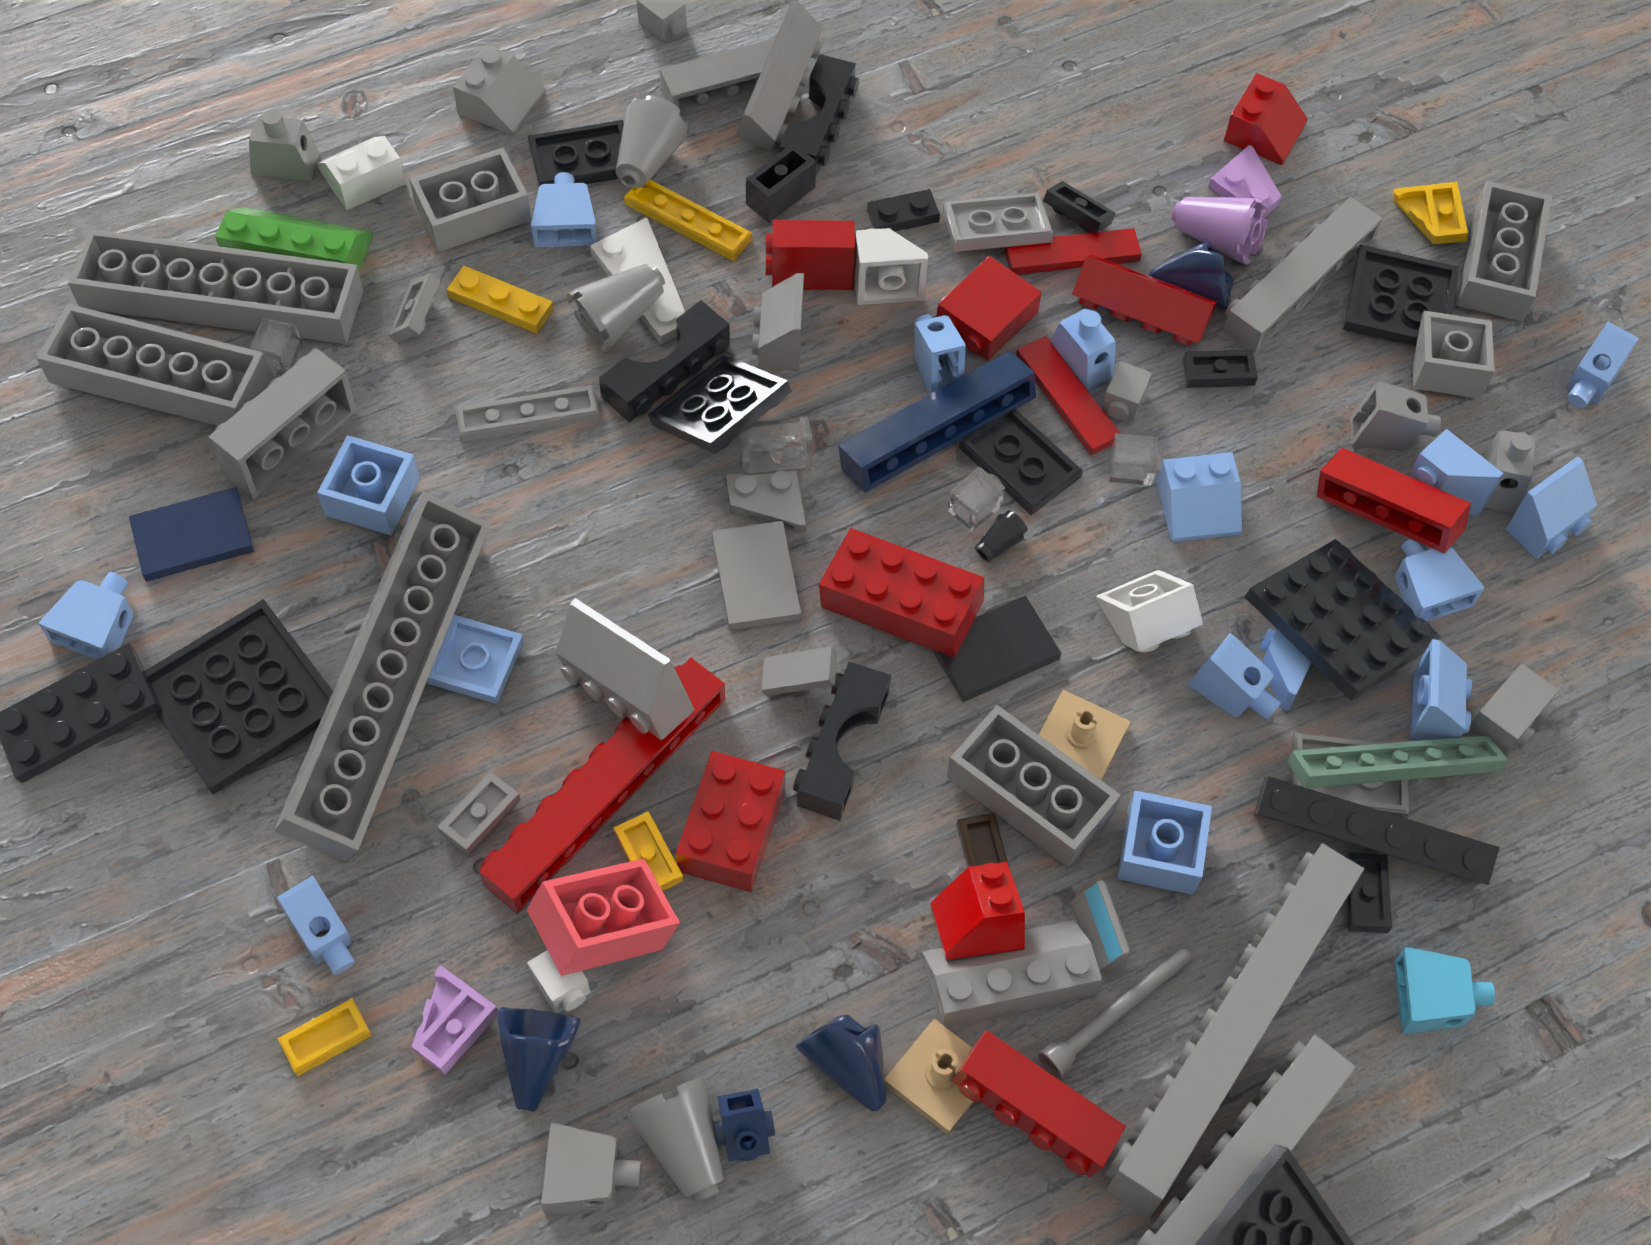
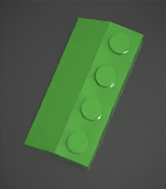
[215,207,373,270]

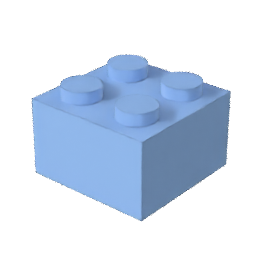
[317,435,420,536]
[1117,791,1212,895]

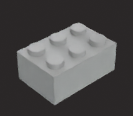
[409,147,532,252]

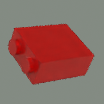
[765,220,855,290]
[936,256,1042,361]

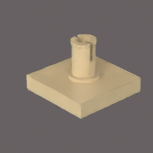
[1039,690,1131,781]
[885,1018,974,1135]

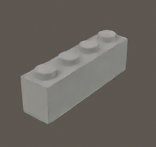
[660,38,775,116]

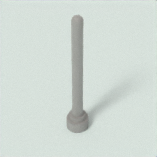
[1038,949,1191,1079]

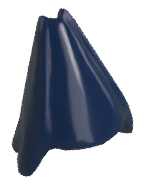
[1148,242,1233,309]
[498,1007,580,1112]
[796,1015,886,1111]

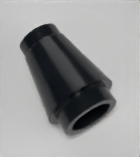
[975,510,1028,562]

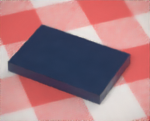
[129,487,254,582]

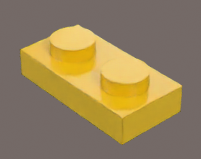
[613,811,683,891]

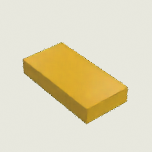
[277,998,372,1077]

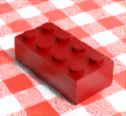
[819,528,984,658]

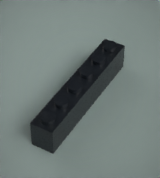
[1254,776,1500,885]

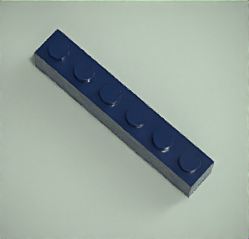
[838,351,1036,493]

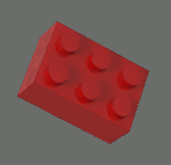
[676,750,786,893]

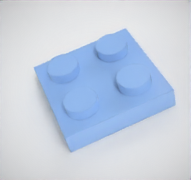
[427,615,524,704]

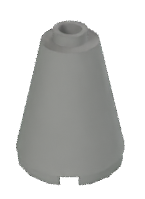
[616,95,689,188]
[567,264,665,351]
[627,1077,724,1203]

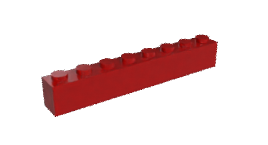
[479,657,725,914]

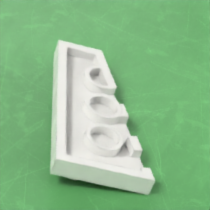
[590,218,685,344]

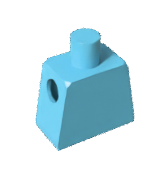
[1394,947,1495,1034]

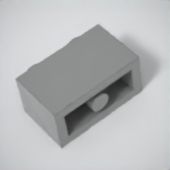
[1470,663,1559,755]

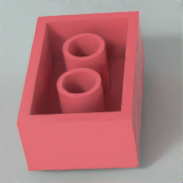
[527,859,680,976]

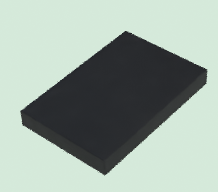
[527,120,624,186]
[959,409,1083,515]
[932,595,1062,702]

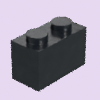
[746,143,816,223]

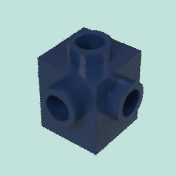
[713,1089,775,1161]

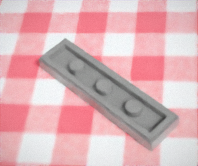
[455,385,600,442]

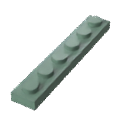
[1288,735,1508,788]

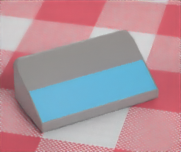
[1072,880,1130,972]

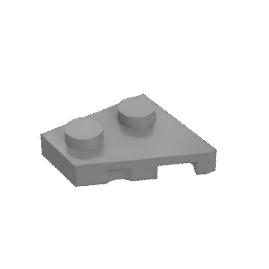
[726,467,806,533]

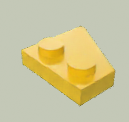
[1393,182,1468,245]

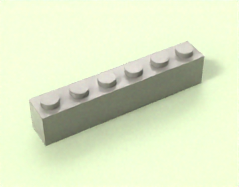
[1223,197,1382,353]

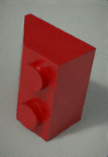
[1224,73,1308,165]
[931,862,1025,960]

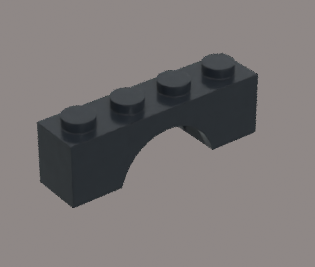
[779,54,859,176]
[599,300,730,422]
[793,662,891,821]

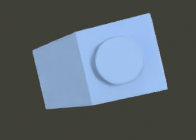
[1260,629,1311,712]

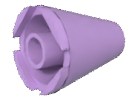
[1172,197,1269,265]

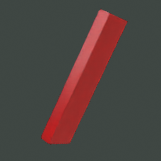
[1004,228,1142,275]
[1016,336,1121,455]

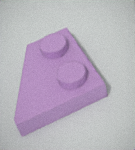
[1208,145,1282,218]
[411,965,499,1075]

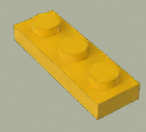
[447,265,554,334]

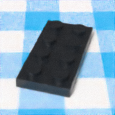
[0,643,161,783]

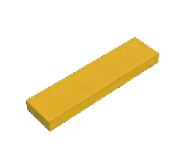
[624,180,752,262]

